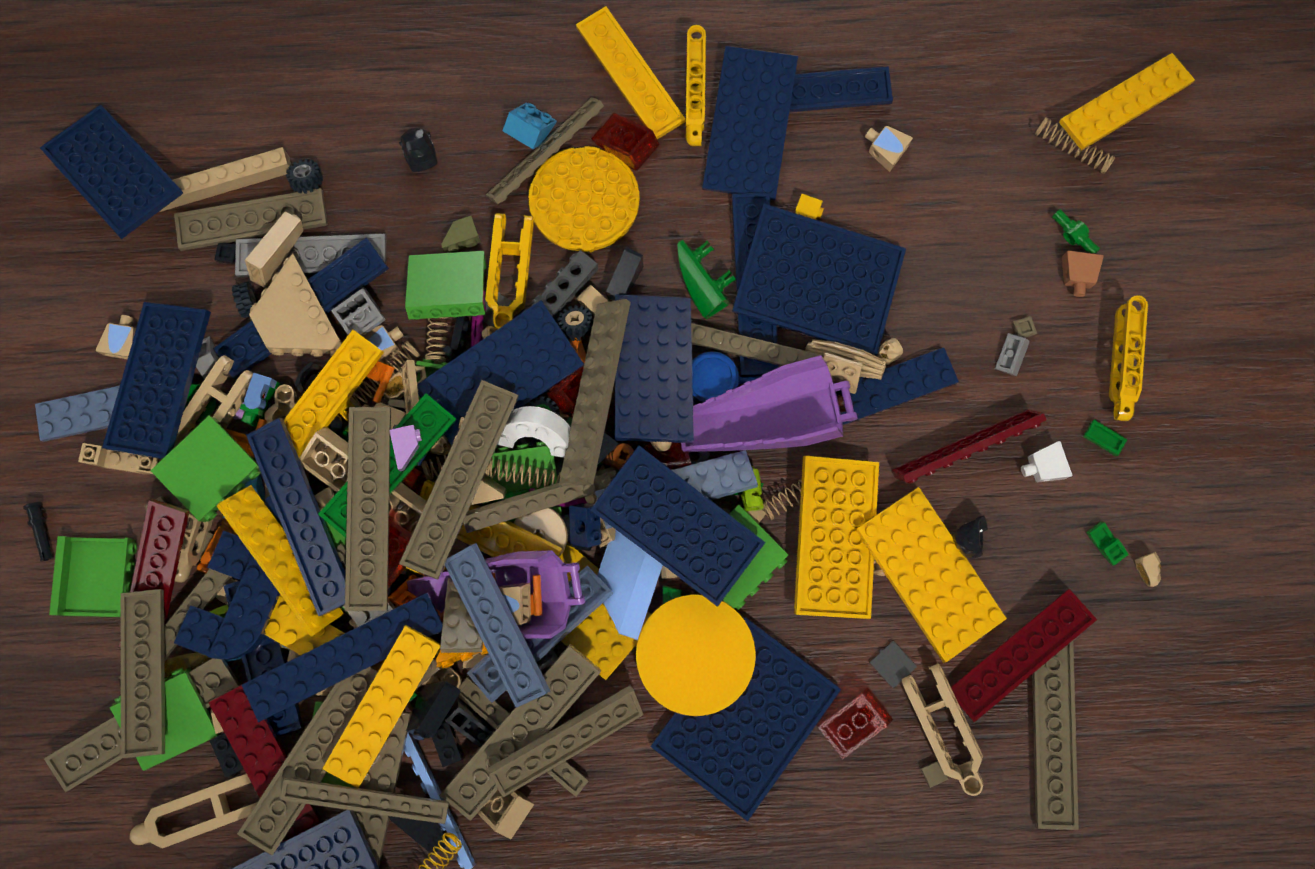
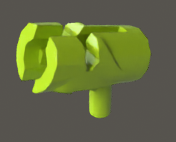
[741,466,764,511]

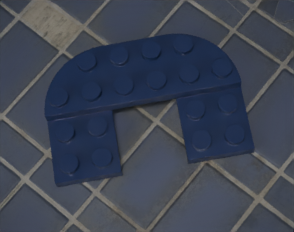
[174,531,280,660]

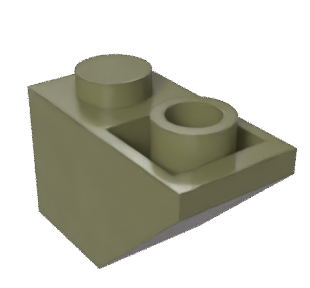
[441,216,481,253]

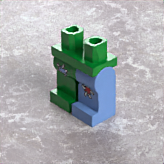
[240,373,282,427]

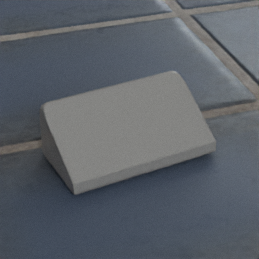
[995,333,1030,376]

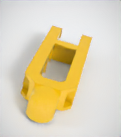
[686,25,706,146]
[485,213,534,330]
[1109,295,1148,421]

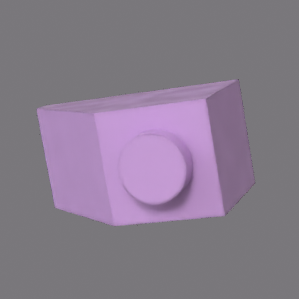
[389,425,422,471]

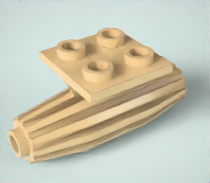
[805,339,887,394]

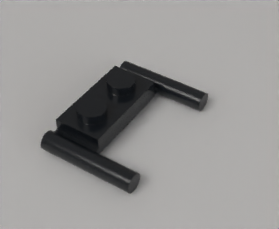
[443,316,470,361]

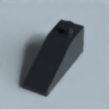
[445,697,495,747]

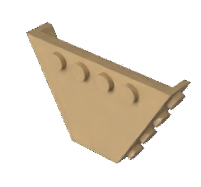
[249,253,341,357]

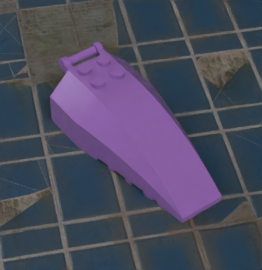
[681,355,858,452]
[407,550,585,638]

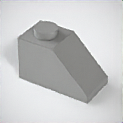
[196,336,219,379]

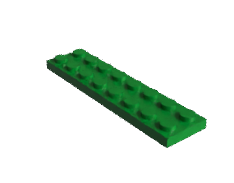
[318,394,457,538]

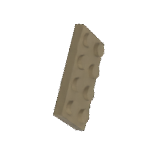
[440,578,483,653]

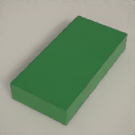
[1083,420,1128,456]

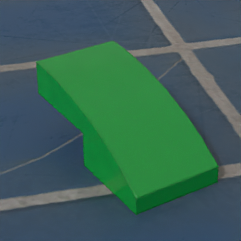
[1086,522,1129,566]

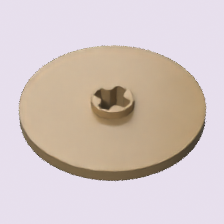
[514,508,568,557]

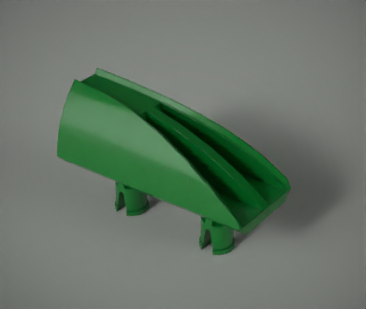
[677,240,736,319]

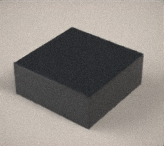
[214,243,236,265]

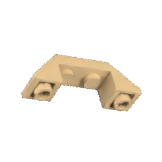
[78,443,159,474]

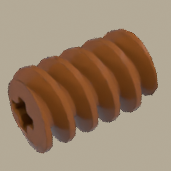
[600,442,634,468]

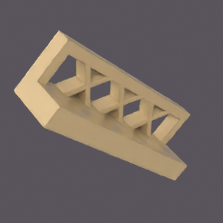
[401,360,426,415]

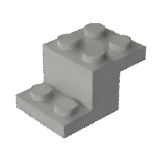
[331,286,385,336]

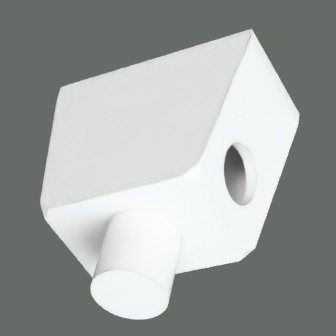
[1021,441,1073,482]

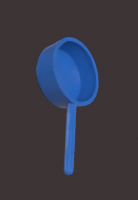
[692,352,762,405]

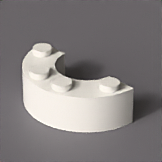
[498,406,571,458]

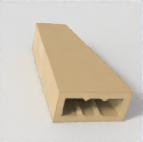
[245,211,303,288]

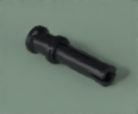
[23,502,54,562]

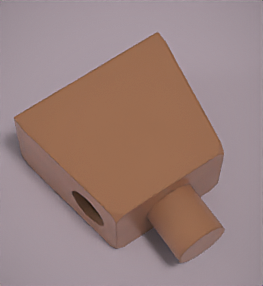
[1062,251,1104,297]

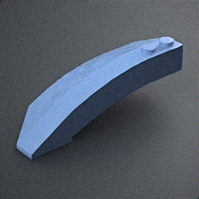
[597,530,663,640]

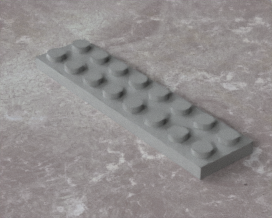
[235,234,386,277]

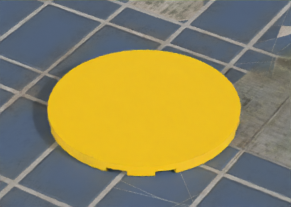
[528,146,640,252]
[636,595,756,716]

